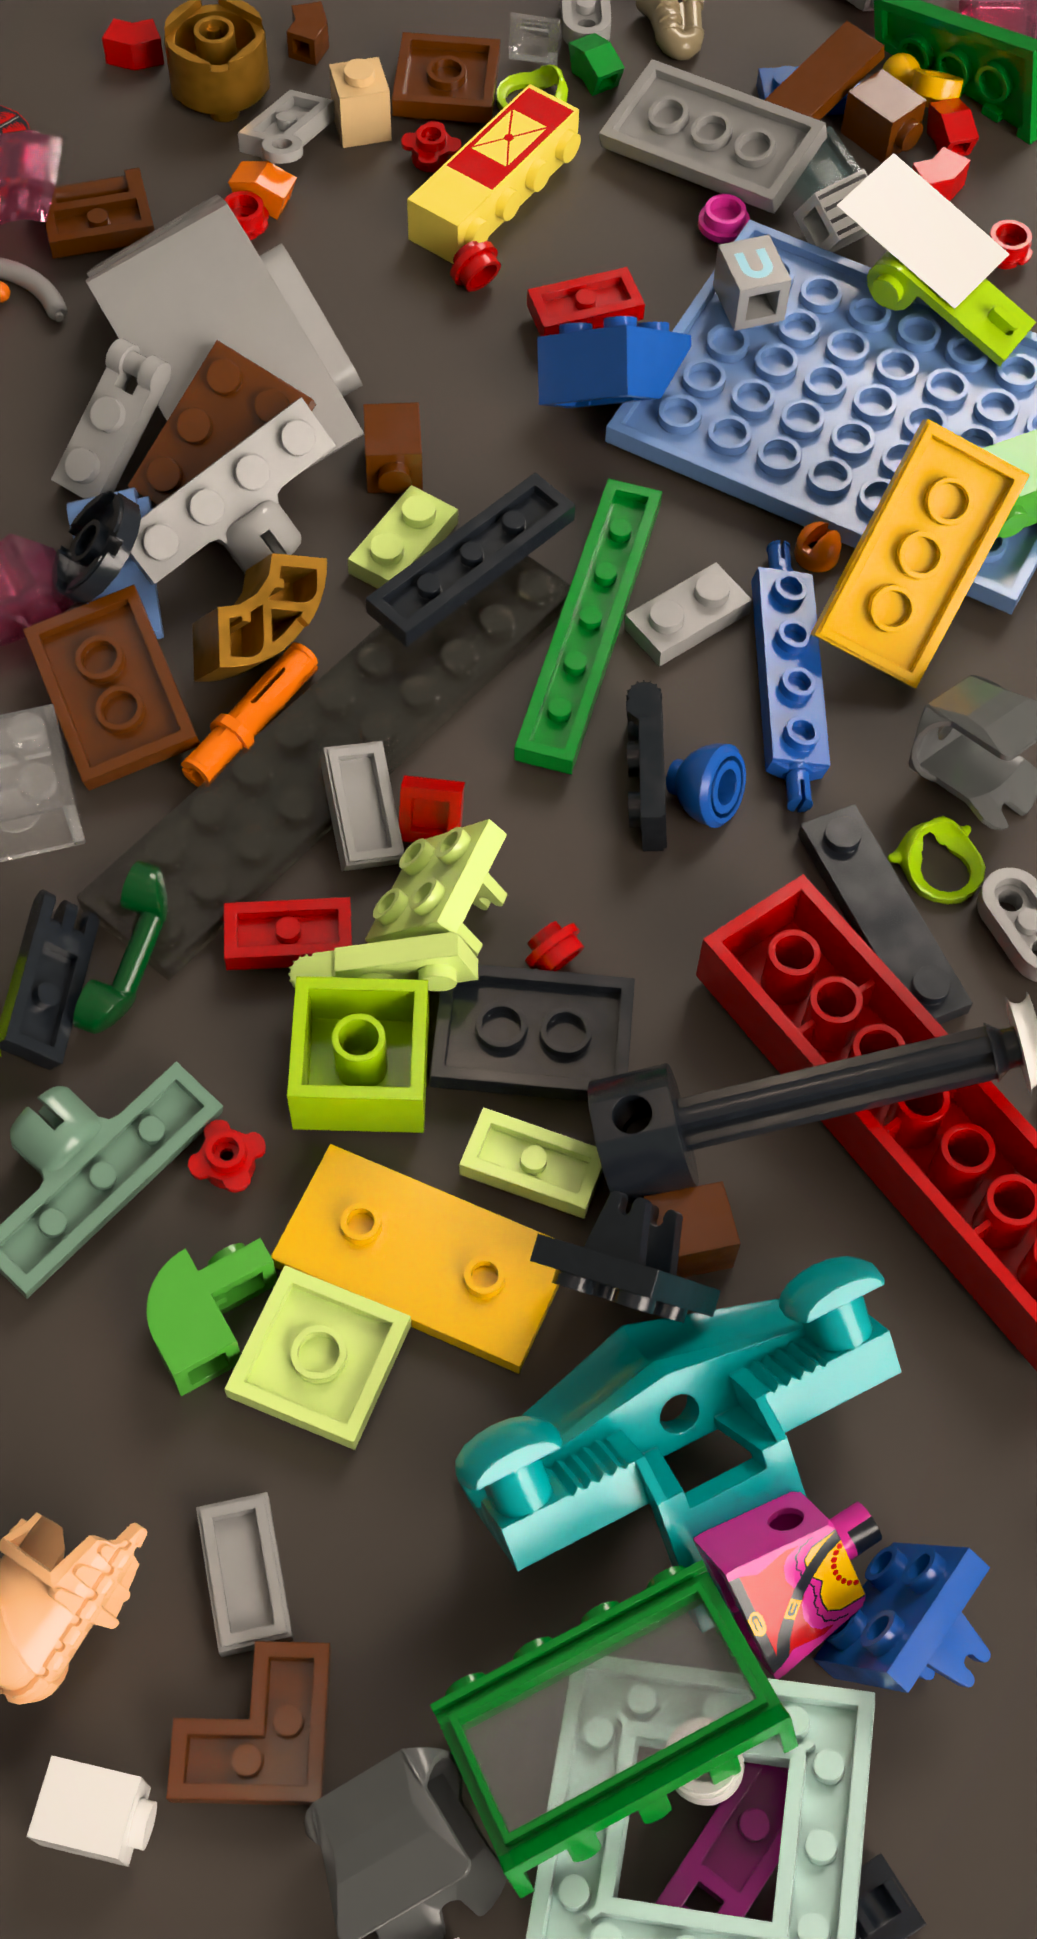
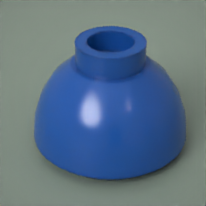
[666,743,746,828]

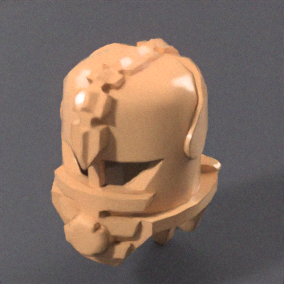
[0,1512,147,1705]

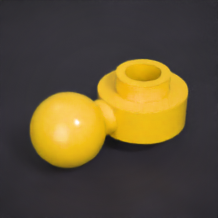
[882,53,964,107]

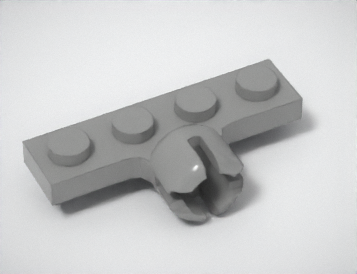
[130,397,336,585]

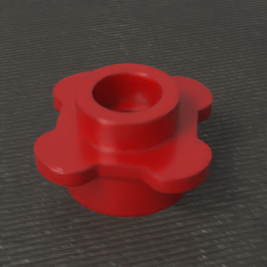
[401,121,462,172]
[188,1120,266,1193]

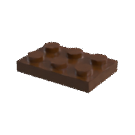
[128,340,316,549]
[23,585,200,791]

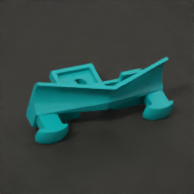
[455,1256,901,1634]

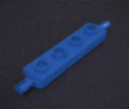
[751,540,830,812]

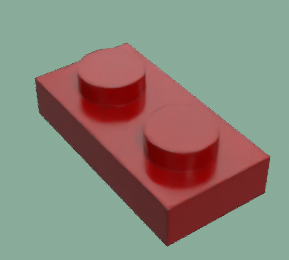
[527,267,645,336]
[224,897,353,970]

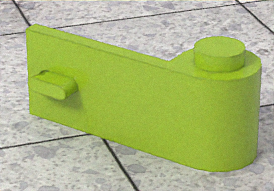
[867,250,1036,367]

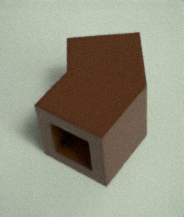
[286,1,329,66]

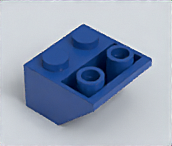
[537,316,692,409]

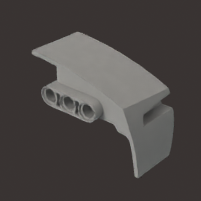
[86,194,364,472]

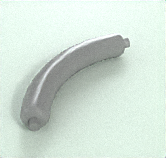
[0,257,67,322]

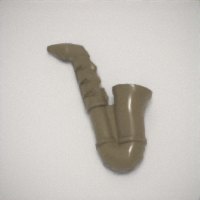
[636,0,704,61]

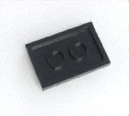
[430,964,635,1102]

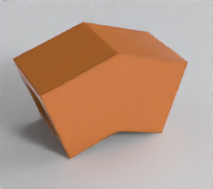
[228,161,297,220]

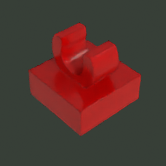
[399,775,465,842]

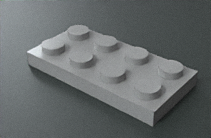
[599,59,827,214]

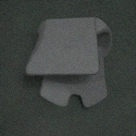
[909,675,1037,830]
[304,1747,507,1939]

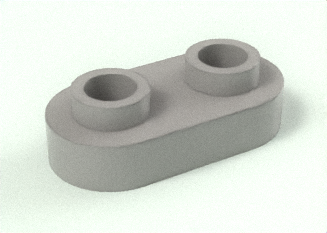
[560,0,611,44]
[977,868,1037,982]

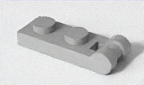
[51,338,172,499]

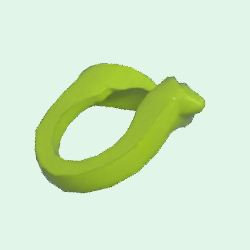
[496,64,568,111]
[887,816,986,905]

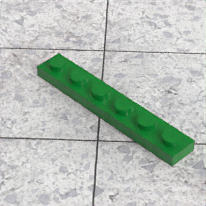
[514,478,662,775]

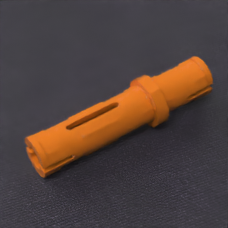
[181,642,318,790]

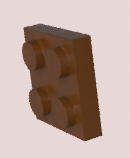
[392,32,501,123]

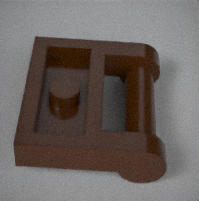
[37,167,155,259]

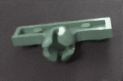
[0,1061,223,1299]

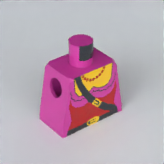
[693,1492,882,1679]

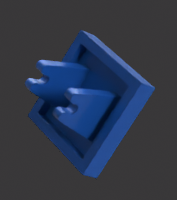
[813,1542,991,1693]

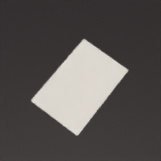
[837,153,1009,309]

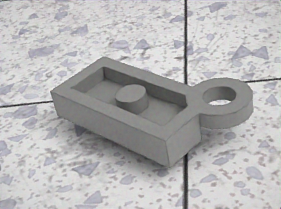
[238,90,335,164]

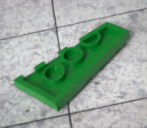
[874,0,1037,145]

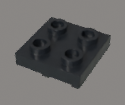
[530,1190,721,1323]

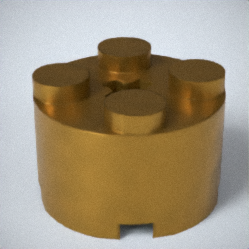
[164,0,270,122]

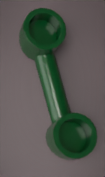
[73,860,168,1034]

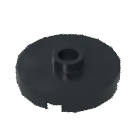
[52,491,141,604]

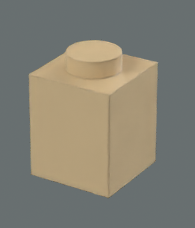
[329,57,392,148]

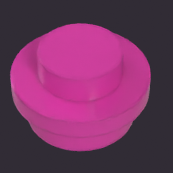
[698,194,750,244]

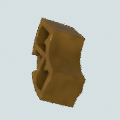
[192,553,327,682]

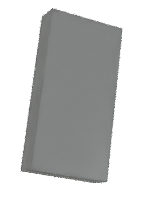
[319,741,404,871]
[196,1492,294,1657]

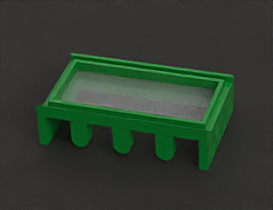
[430,1560,798,1899]

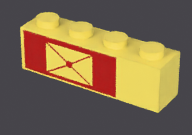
[407,84,581,264]

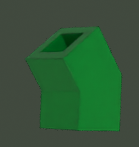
[568,33,625,96]

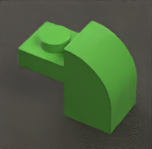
[147,1238,278,1396]

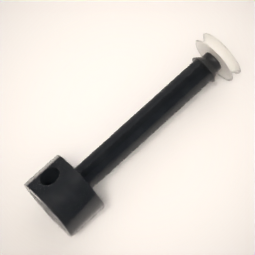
[587,991,1037,1204]

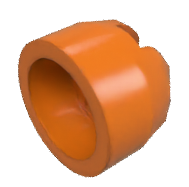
[794,521,842,572]

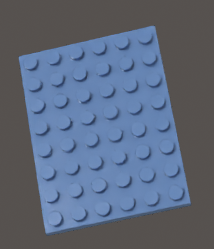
[605,219,1037,615]

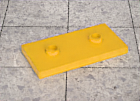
[811,419,1030,688]
[271,1144,559,1374]

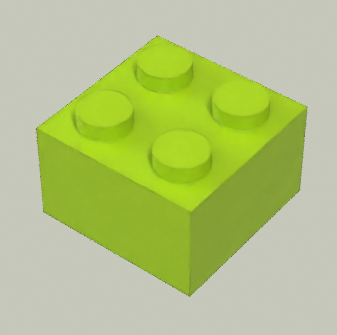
[287,976,429,1133]

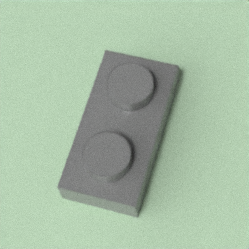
[624,562,752,667]

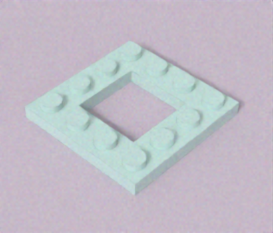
[526,1657,875,1939]

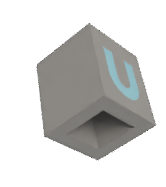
[713,234,791,331]

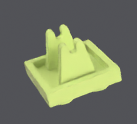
[365,819,507,957]

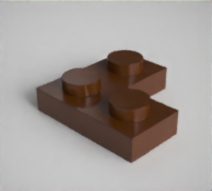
[166,1641,331,1805]

